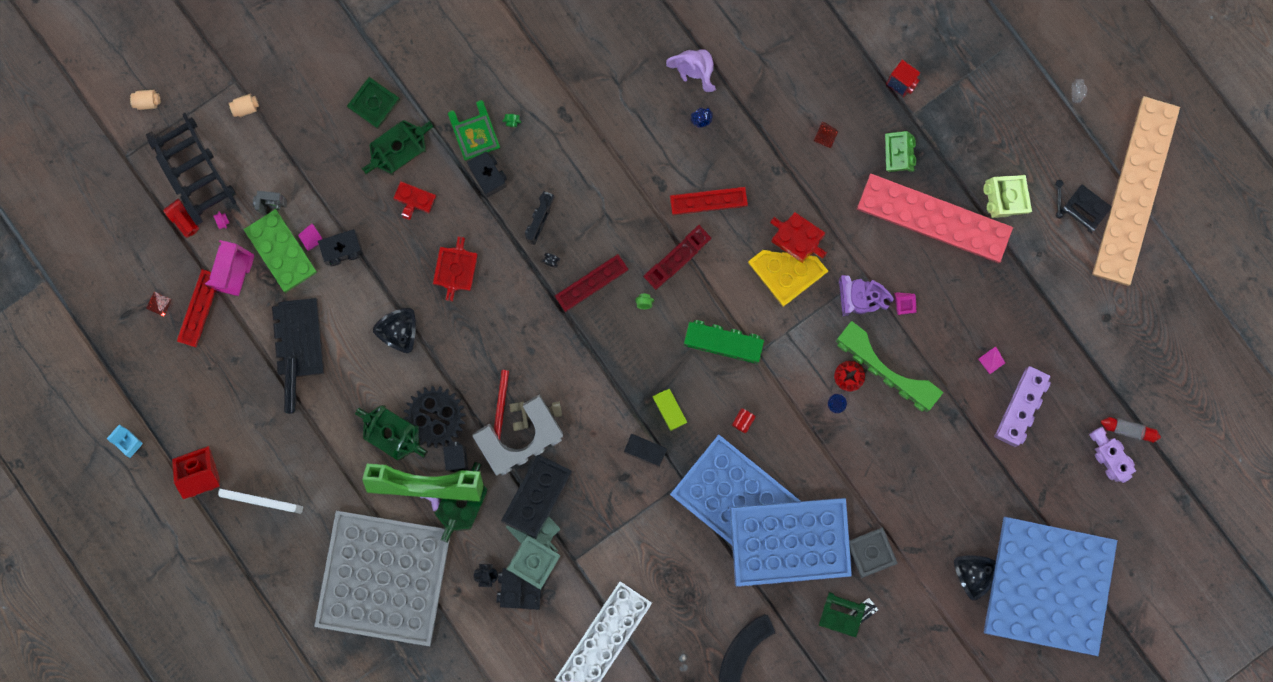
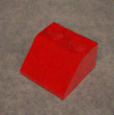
[172,446,220,500]

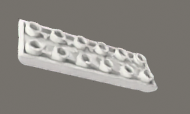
[555,582,652,682]

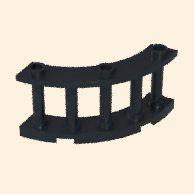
[146,113,237,225]
[719,614,776,682]

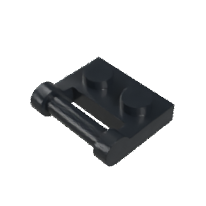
[1061,184,1112,234]

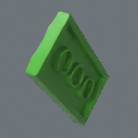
[244,209,317,293]

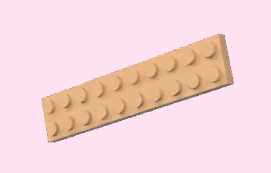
[1092,96,1180,286]

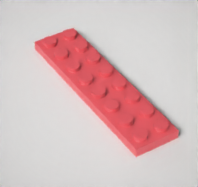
[857,173,1013,263]

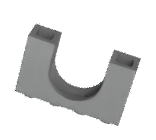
[472,394,563,476]

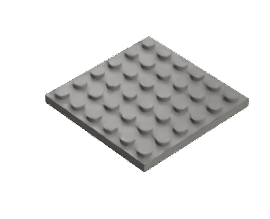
[314,511,450,646]

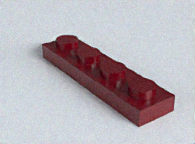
[555,254,629,313]

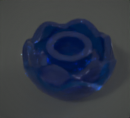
[690,108,713,128]

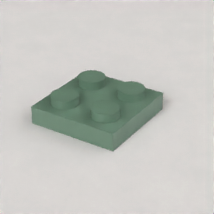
[506,535,561,589]

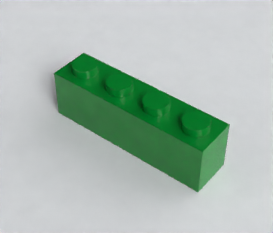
[684,320,764,364]

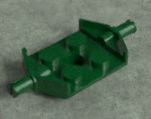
[361,120,434,176]
[355,405,428,460]
[434,462,488,543]

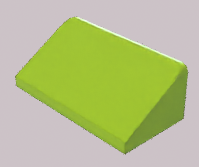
[653,389,687,432]

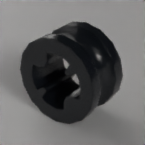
[541,253,560,268]

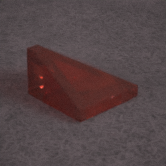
[814,121,838,148]
[146,292,172,317]

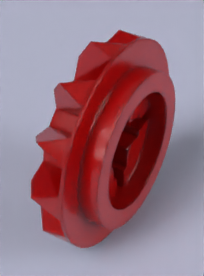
[834,361,865,392]

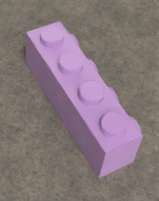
[994,366,1051,447]

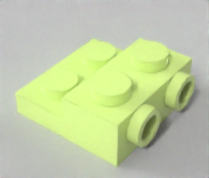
[984,175,1032,218]

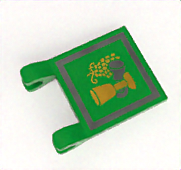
[448,100,500,161]

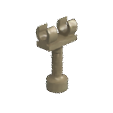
[509,401,562,431]

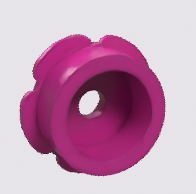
[213,211,229,229]

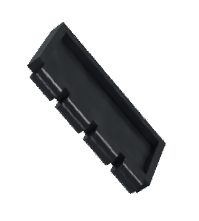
[272,298,324,377]

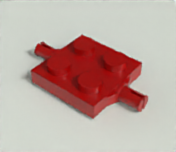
[770,212,827,263]
[433,237,478,301]

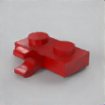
[393,182,436,220]

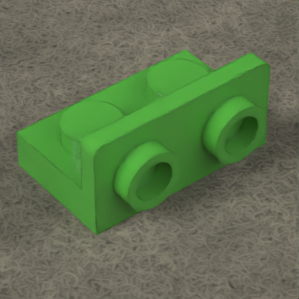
[885,131,916,172]

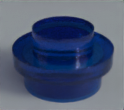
[828,394,847,413]

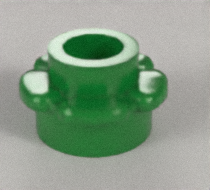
[503,114,521,127]

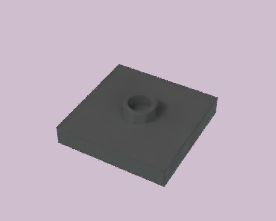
[849,527,898,578]

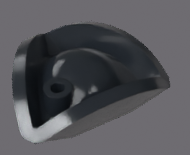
[373,308,416,353]
[954,555,996,601]

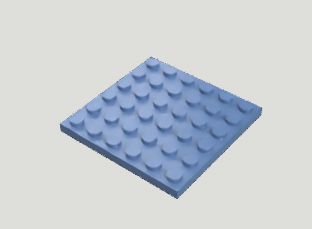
[984,517,1117,656]

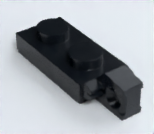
[525,191,555,245]

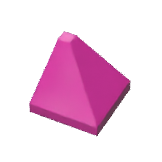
[298,224,322,251]
[894,292,916,315]
[978,347,1005,374]

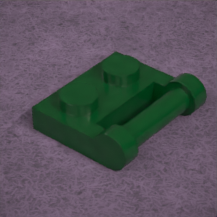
[818,592,866,638]

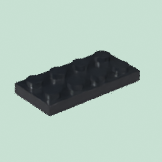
[501,455,572,539]

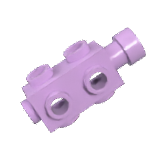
[1089,427,1136,483]

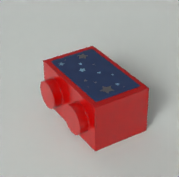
[886,60,920,97]

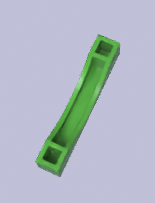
[836,321,943,412]
[362,464,484,501]

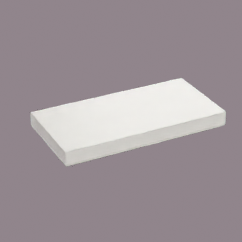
[218,489,303,514]

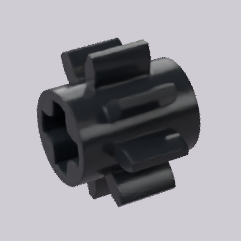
[474,564,498,587]

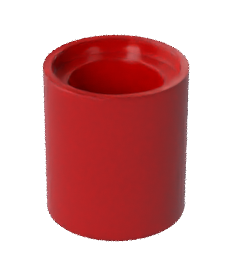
[732,408,756,434]

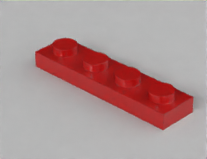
[670,187,748,216]
[177,269,216,348]

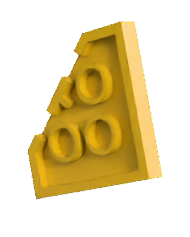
[748,250,828,307]

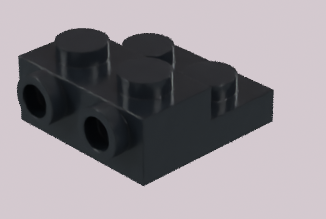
[496,568,541,610]

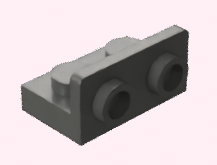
[253,191,287,216]

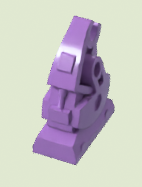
[839,275,894,316]

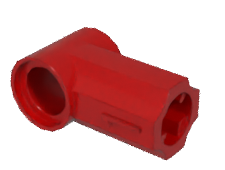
[163,198,200,238]

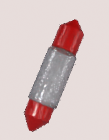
[1101,417,1161,443]

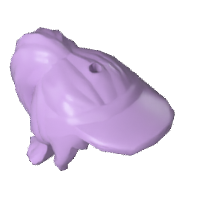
[666,49,716,92]

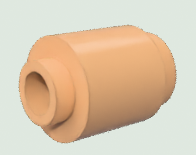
[130,90,160,110]
[229,94,259,117]

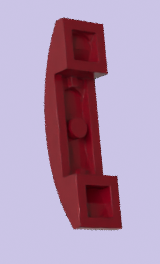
[643,225,712,290]

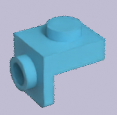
[107,425,143,458]

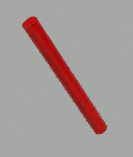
[494,370,509,440]

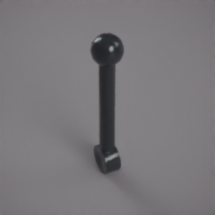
[1055,180,1064,219]

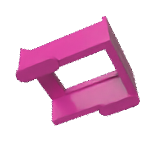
[205,240,254,296]

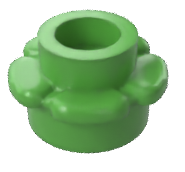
[635,294,654,309]

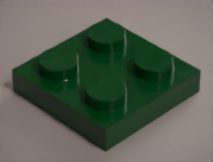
[347,77,400,129]

